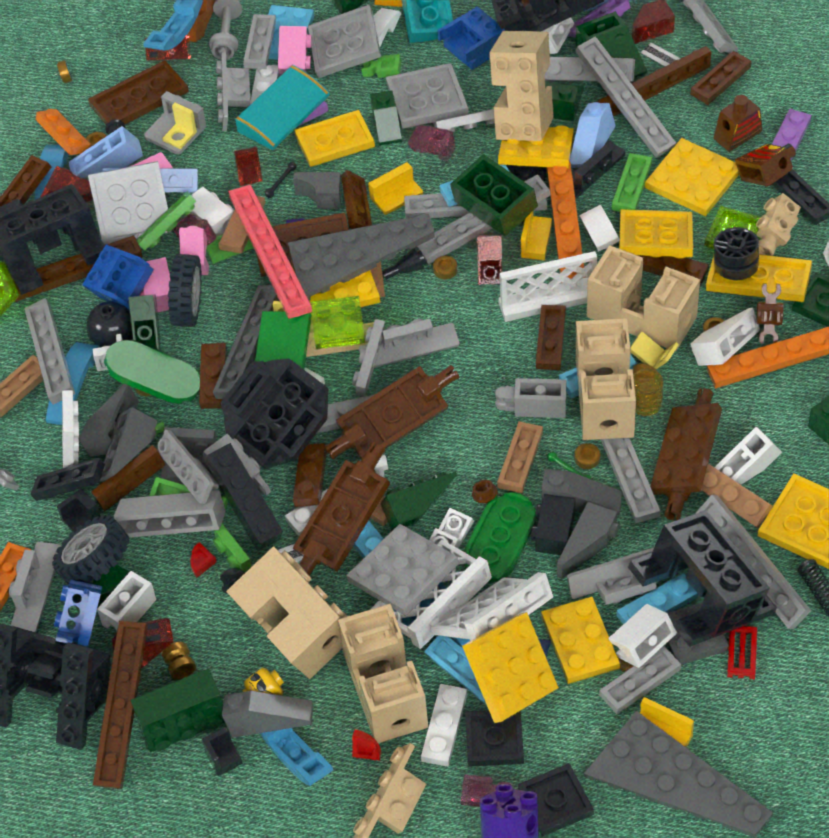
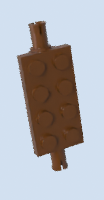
[324,365,460,460]
[650,388,722,521]
[293,442,390,576]

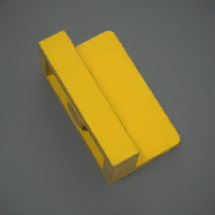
[368,162,423,215]
[521,211,552,260]
[640,697,694,747]

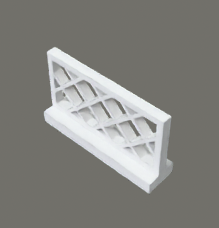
[498,251,597,322]
[371,539,492,649]
[431,572,553,641]

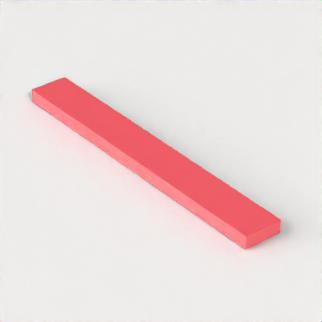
[228,185,312,319]

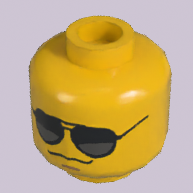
[242,668,284,696]

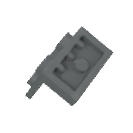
[161,427,217,485]

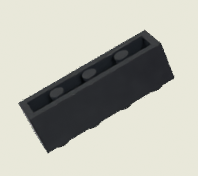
[206,443,283,551]

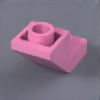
[179,226,209,275]

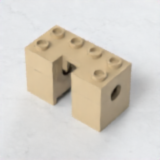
[490,31,553,141]
[587,245,700,352]
[576,318,636,440]
[226,546,348,679]
[338,603,428,743]

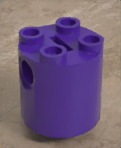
[480,784,539,838]

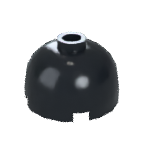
[87,301,133,348]

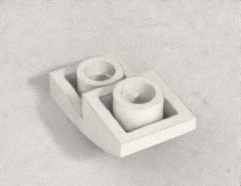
[374,8,401,46]
[579,205,620,251]
[429,508,474,548]

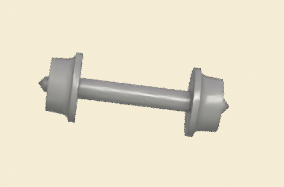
[209,0,242,60]

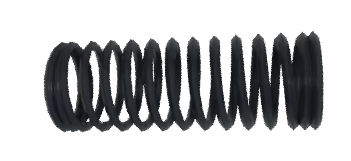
[797,559,829,617]

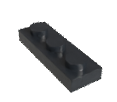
[772,169,829,225]
[30,458,105,501]

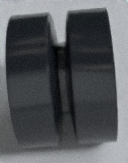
[714,227,759,280]

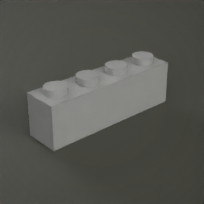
[113,490,226,537]

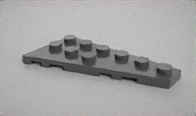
[288,214,435,300]
[584,711,773,838]

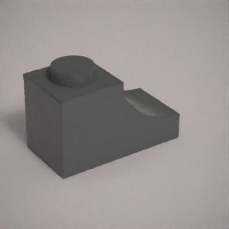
[293,172,342,209]

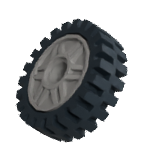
[168,254,202,327]
[52,515,130,585]

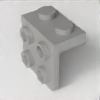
[144,91,206,155]

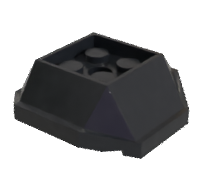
[221,358,329,469]

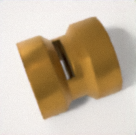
[162,642,197,680]

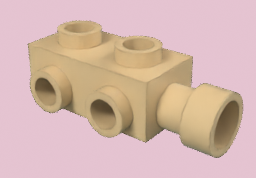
[756,193,801,256]

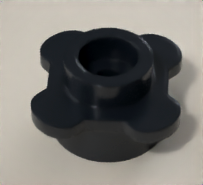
[220,568,245,594]

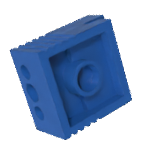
[437,6,505,70]
[82,244,154,310]
[54,579,102,646]

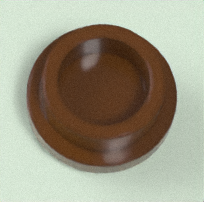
[472,480,498,504]

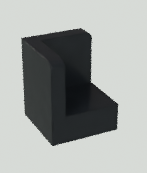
[57,488,101,533]
[202,727,243,776]

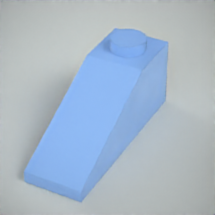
[570,102,616,168]
[69,126,143,180]

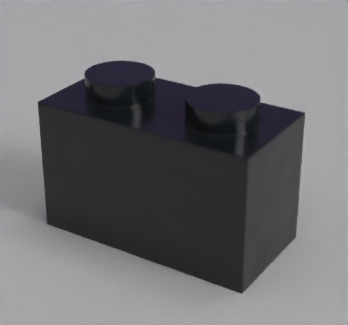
[531,494,575,555]

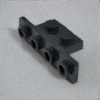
[549,140,625,200]

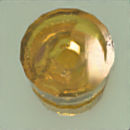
[633,369,664,416]

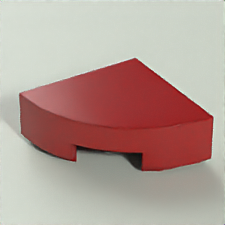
[190,542,217,578]
[352,729,382,761]

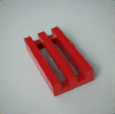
[727,626,757,679]

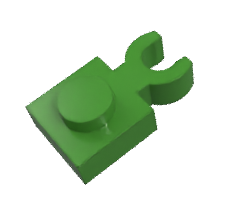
[361,54,402,78]

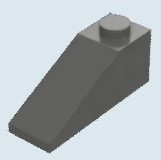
[78,384,139,457]
[100,407,157,482]
[541,469,622,516]
[557,502,620,579]
[222,691,314,738]

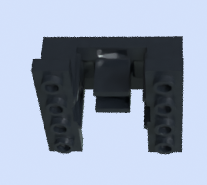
[491,0,594,32]
[0,183,105,295]
[628,510,777,647]
[0,623,111,750]

